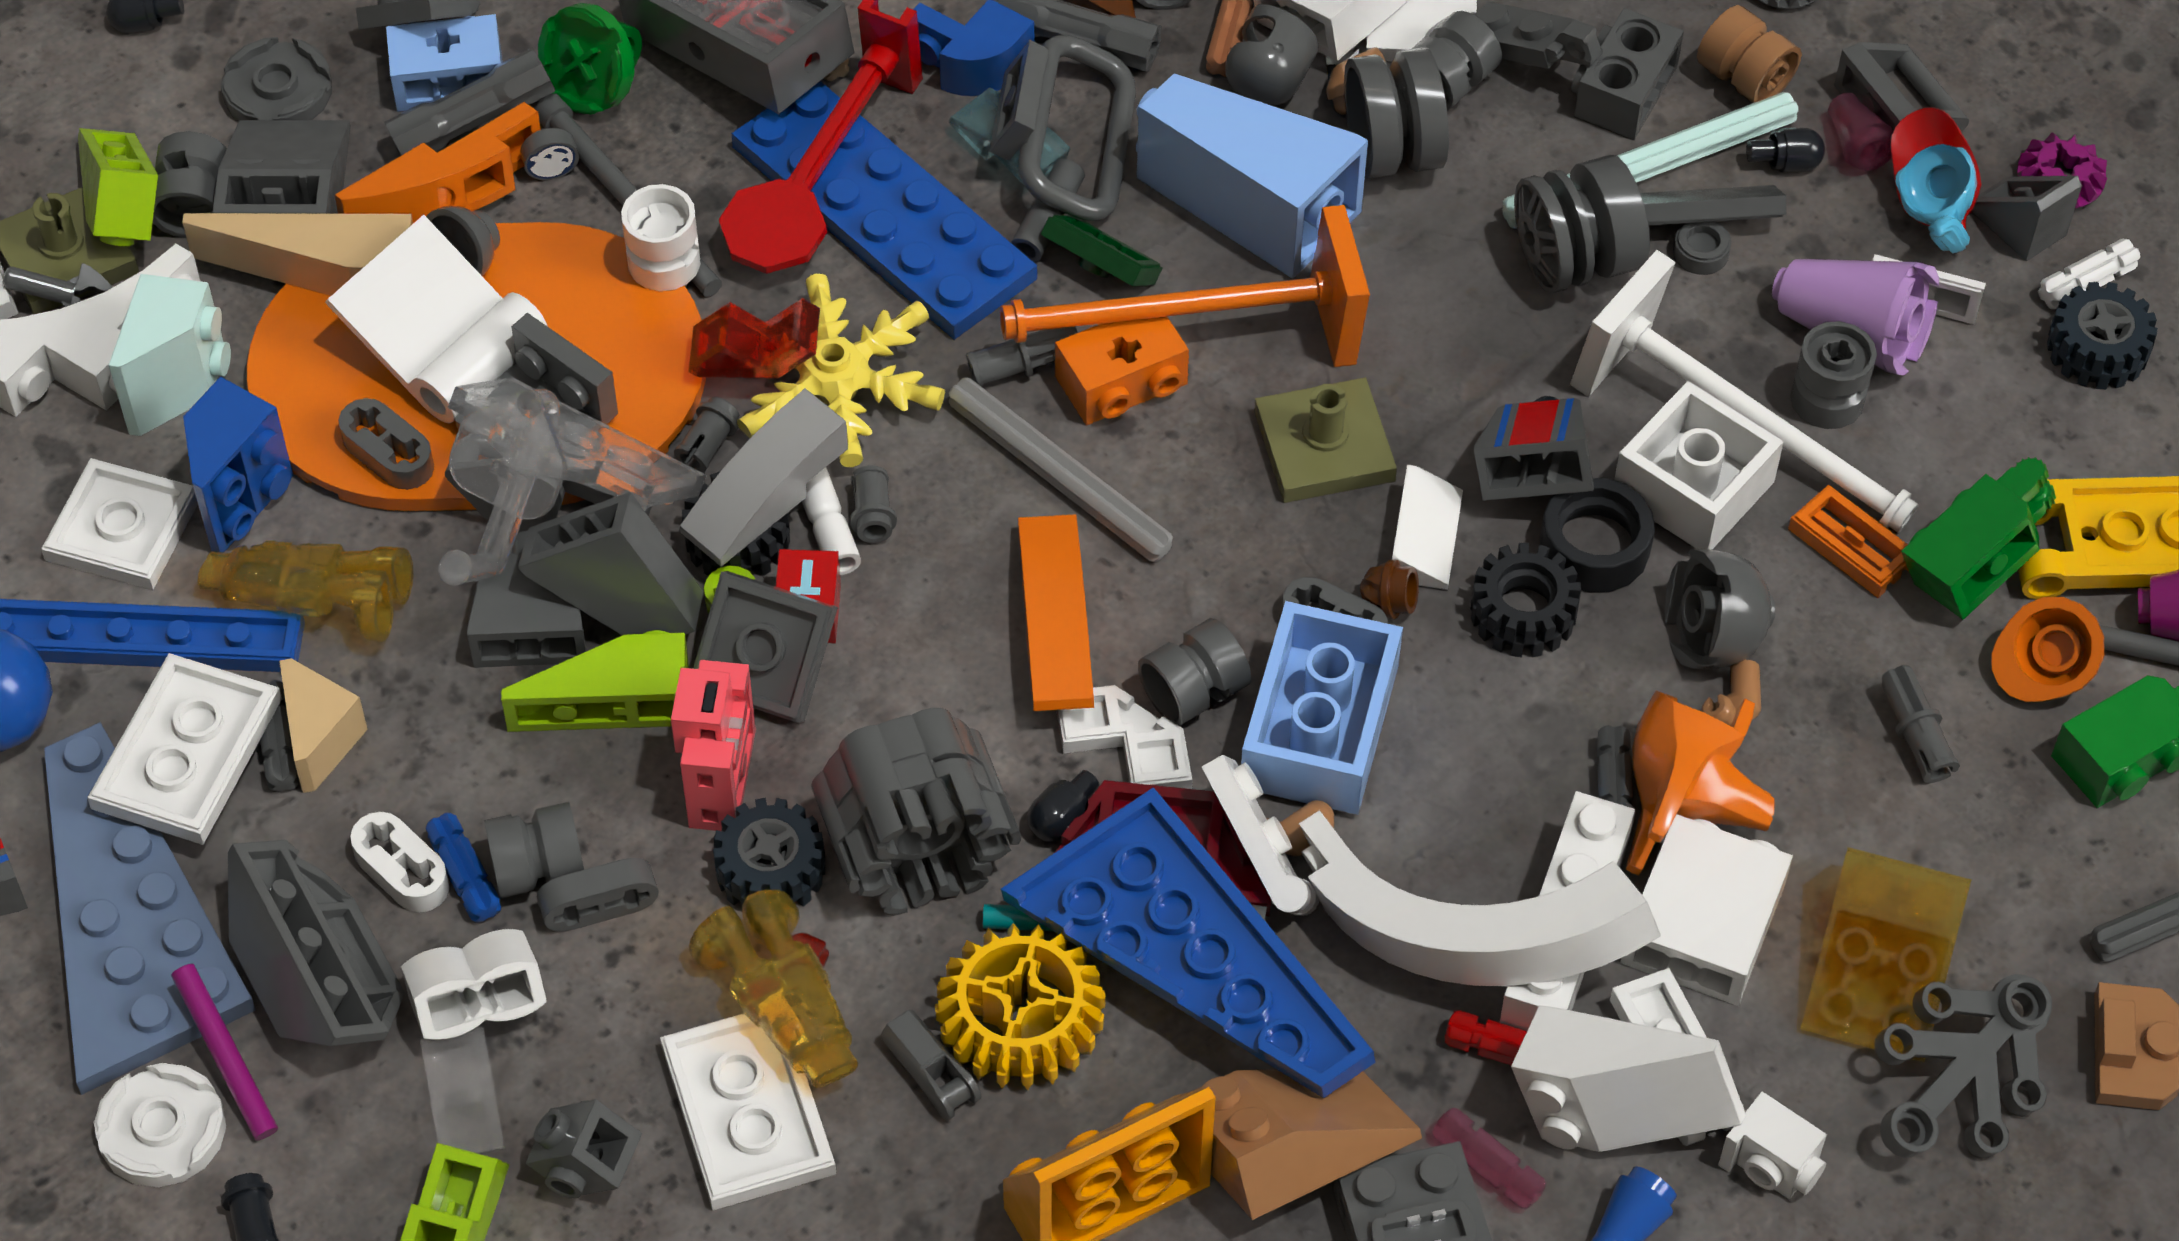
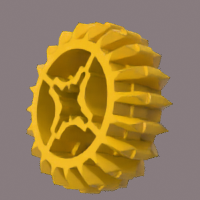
[935,923,1106,1090]

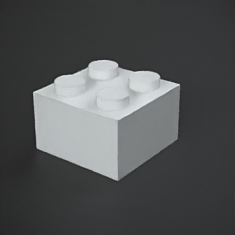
[1614,381,1784,550]

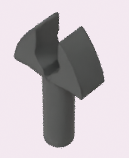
[3,263,112,307]

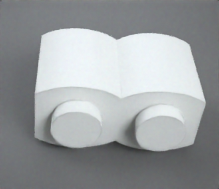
[401,929,547,1040]

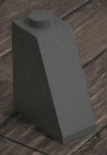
[518,492,704,636]

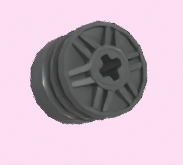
[1514,155,1650,293]

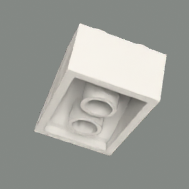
[1511,1004,1746,1152]

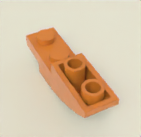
[335,102,541,223]

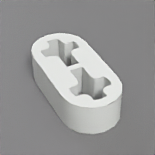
[350,812,449,913]

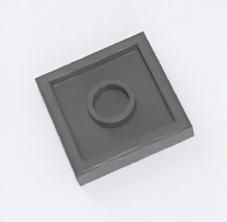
[693,571,838,723]

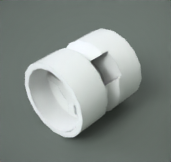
[621,184,701,291]

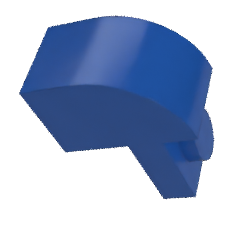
[913,0,1035,96]

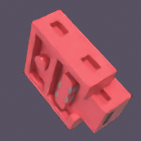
[671,660,756,831]

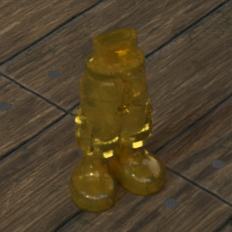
[198,540,414,642]
[689,890,858,1088]

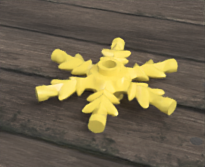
[724,274,945,467]

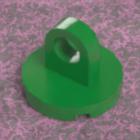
[538,3,642,115]

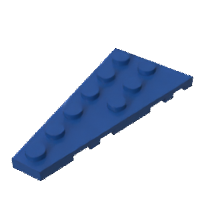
[1000,787,1376,1098]

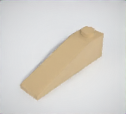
[182,213,413,296]

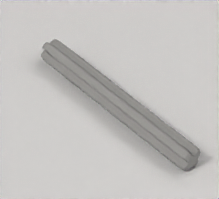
[949,378,1173,562]

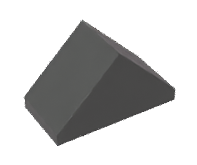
[1972,176,2082,261]

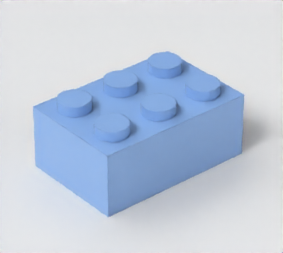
[1241,601,1403,815]

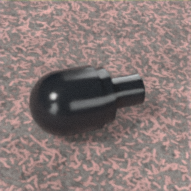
[106,0,184,34]
[1746,128,1825,173]
[1028,770,1099,842]

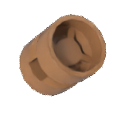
[1697,5,1802,103]

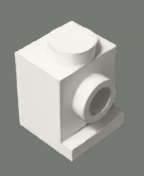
[1718,1091,1827,1200]

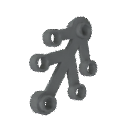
[1874,974,2052,1158]

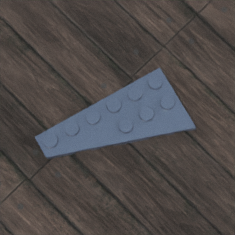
[44,722,255,1095]

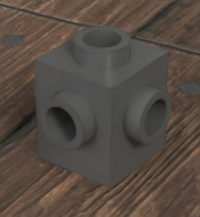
[525,1099,642,1198]

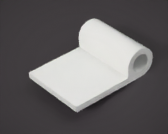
[325,215,548,423]

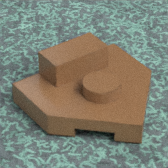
[2094,982,2179,1110]

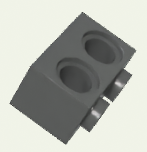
[1571,8,1684,140]

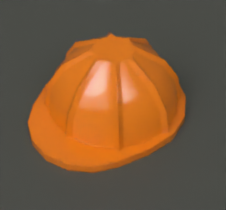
[1992,597,2105,702]

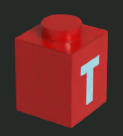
[776,549,841,643]

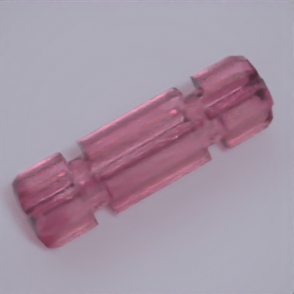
[1432,1108,1547,1209]

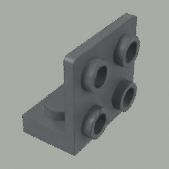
[455,312,618,454]

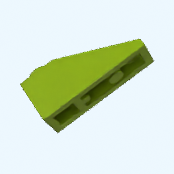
[78,128,158,246]
[501,630,689,732]

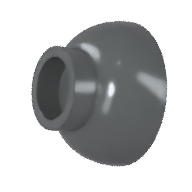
[426,206,500,276]

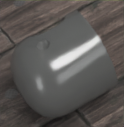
[1225,4,1319,106]

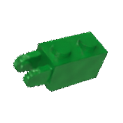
[1901,457,2056,620]
[2051,675,2179,808]

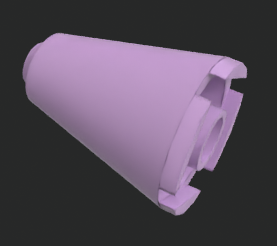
[1772,259,1939,375]

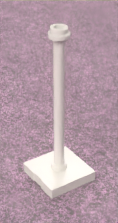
[1570,250,1919,533]

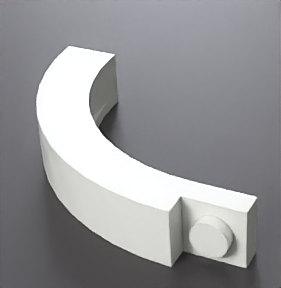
[1299,810,1661,986]

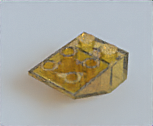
[1801,847,1971,1063]

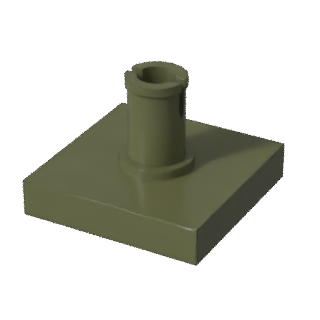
[0,187,139,315]
[1254,377,1397,503]

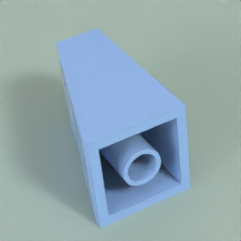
[1136,73,1368,279]

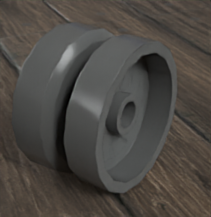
[1344,47,1449,179]

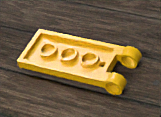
[2018,476,2179,600]

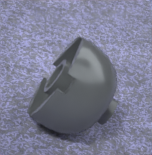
[1664,549,1776,669]

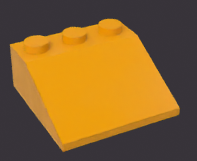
[1003,1087,1216,1241]

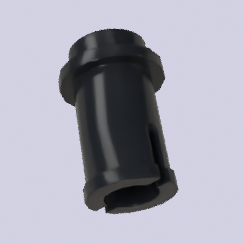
[221,1173,280,1241]

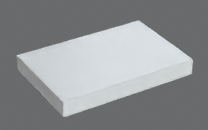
[88,653,282,845]
[660,1003,836,1211]

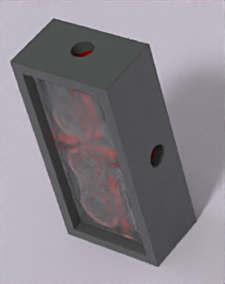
[618,0,855,114]

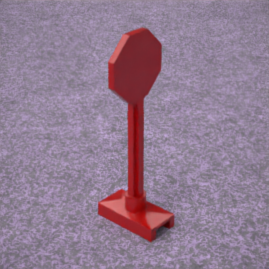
[719,0,923,274]

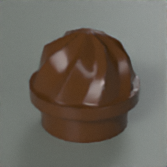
[1360,560,1419,619]

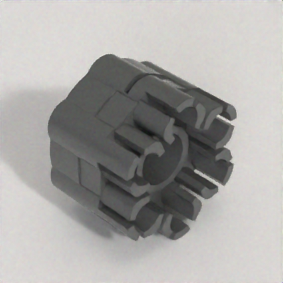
[811,708,1021,914]

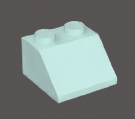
[109,274,231,436]

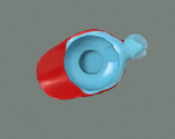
[1891,107,1982,253]

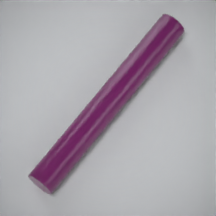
[171,964,278,1141]

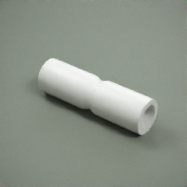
[802,467,861,575]

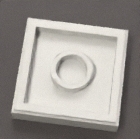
[41,458,198,590]

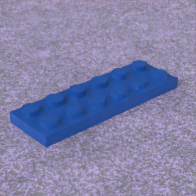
[731,81,1037,340]

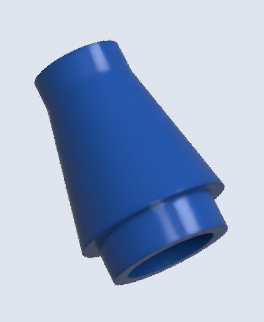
[1591,1166,1677,1241]

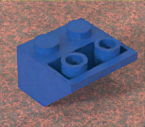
[183,376,293,556]

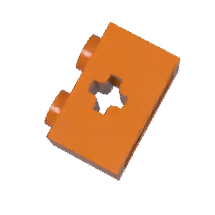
[1055,317,1189,426]

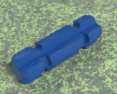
[426,813,501,923]

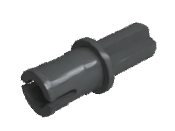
[966,327,1078,386]
[1882,665,1960,783]

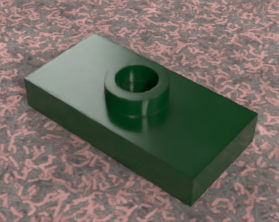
[1041,215,1163,286]

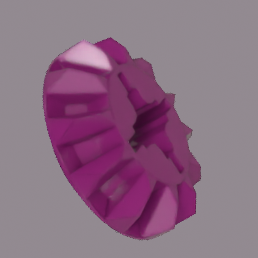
[2017,132,2107,208]

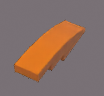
[1018,514,1094,711]

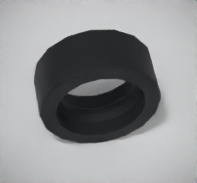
[1540,478,1655,592]

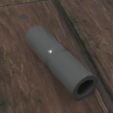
[1011,159,1085,262]

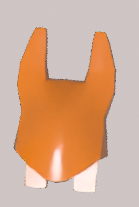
[1626,690,1775,875]

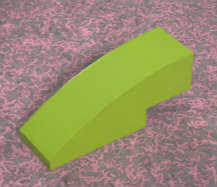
[400,1143,510,1241]

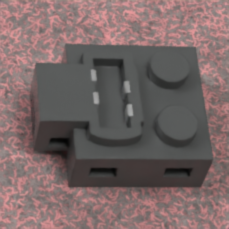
[1333,1141,1492,1241]

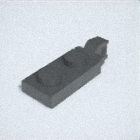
[1475,1,1603,69]

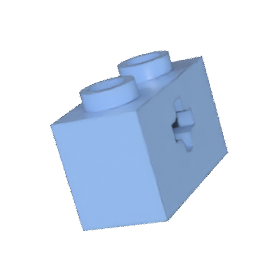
[386,14,503,112]

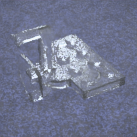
[438,377,707,586]

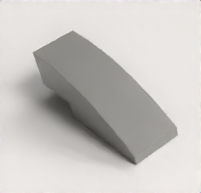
[680,388,848,567]

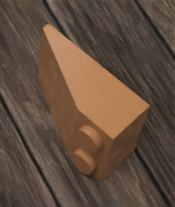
[1193,1070,1422,1220]

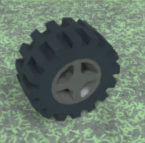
[2047,282,2158,390]
[713,798,825,917]

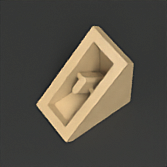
[279,658,368,793]

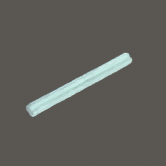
[1502,92,1799,229]

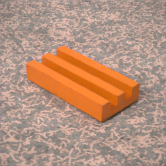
[1788,484,1909,598]

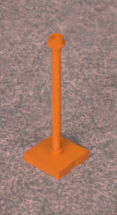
[1000,205,1370,367]

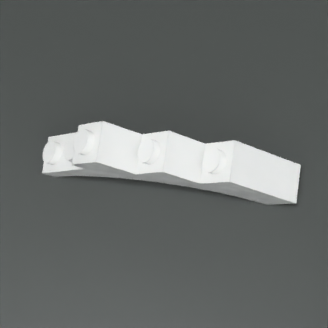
[0,244,200,417]

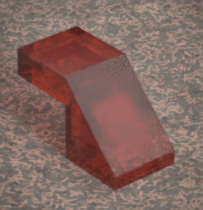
[688,298,820,378]

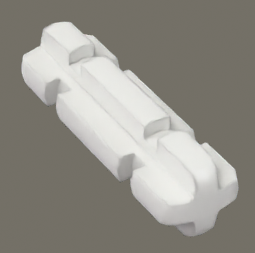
[2038,239,2140,310]

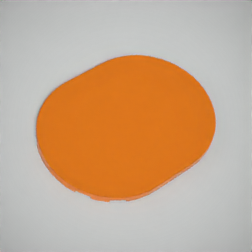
[247,222,707,511]

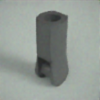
[881,1010,982,1121]

